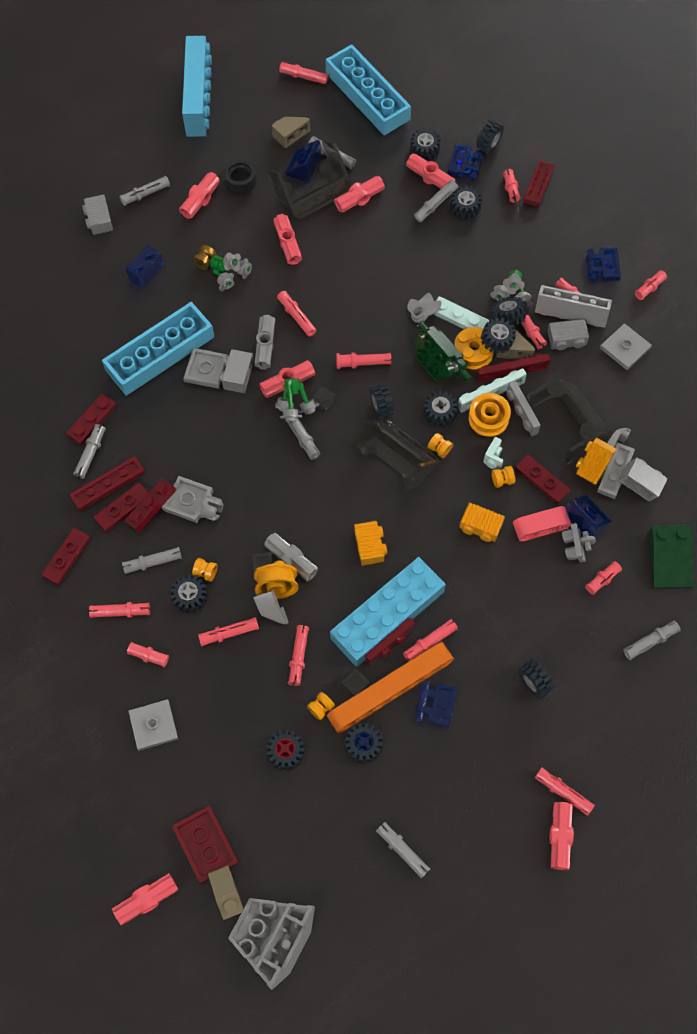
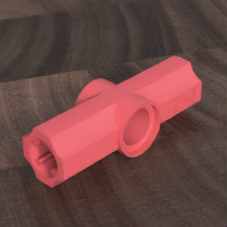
[406,154,455,189]
[179,172,220,219]
[334,176,385,213]
[273,214,302,265]
[259,360,315,398]
[549,802,574,870]
[112,873,178,926]

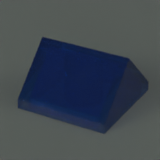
[284,140,321,182]
[566,495,613,537]

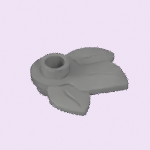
[407,293,442,323]

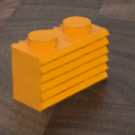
[576,438,617,484]
[459,503,505,542]
[354,521,387,566]

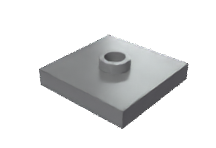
[600,323,652,370]
[183,348,228,389]
[129,699,178,751]

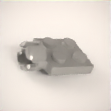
[162,476,224,523]

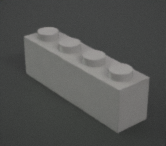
[535,285,612,328]

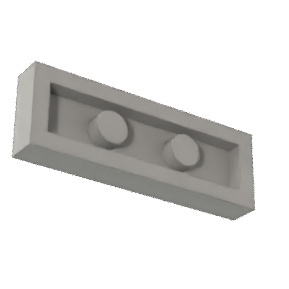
[506,380,541,436]
[597,442,635,499]

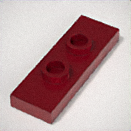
[523,160,555,207]
[515,454,571,505]
[94,483,148,533]
[41,528,91,586]
[365,618,415,666]

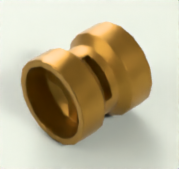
[193,245,216,270]

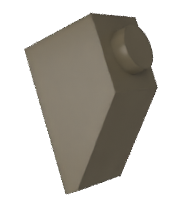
[271,117,310,148]
[496,331,535,359]
[208,865,244,920]

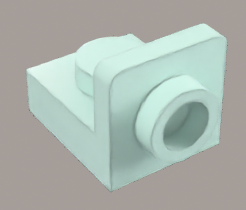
[483,437,503,469]

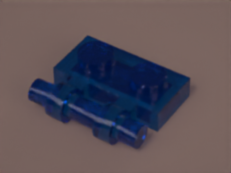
[448,144,483,180]
[586,247,621,282]
[415,681,457,728]

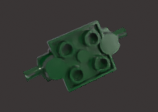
[414,321,472,383]

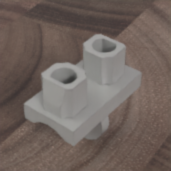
[562,523,596,563]

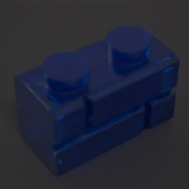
[126,245,164,288]

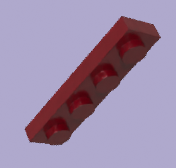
[476,354,550,384]
[69,456,145,511]

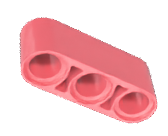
[513,506,571,541]

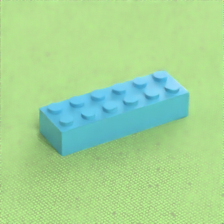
[182,36,212,137]
[325,44,411,135]
[102,302,215,396]
[330,557,446,667]

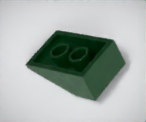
[647,525,693,589]

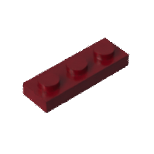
[66,394,117,446]
[124,478,177,532]

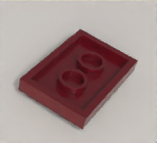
[172,805,239,884]

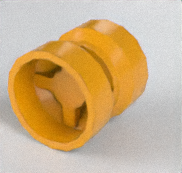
[427,433,453,459]
[491,466,515,488]
[192,558,218,582]
[307,692,335,721]

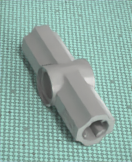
[254,315,275,370]
[264,533,318,582]

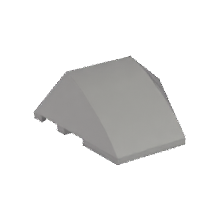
[228,898,315,990]

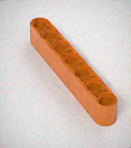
[327,642,454,733]

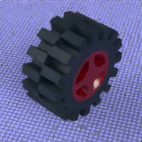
[266,730,304,770]

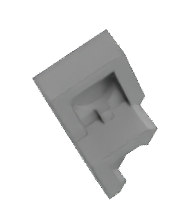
[607,428,631,447]
[253,590,289,624]

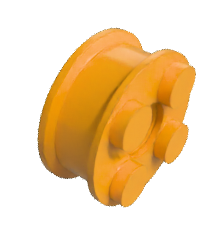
[454,327,494,370]
[468,393,511,437]
[254,561,299,599]

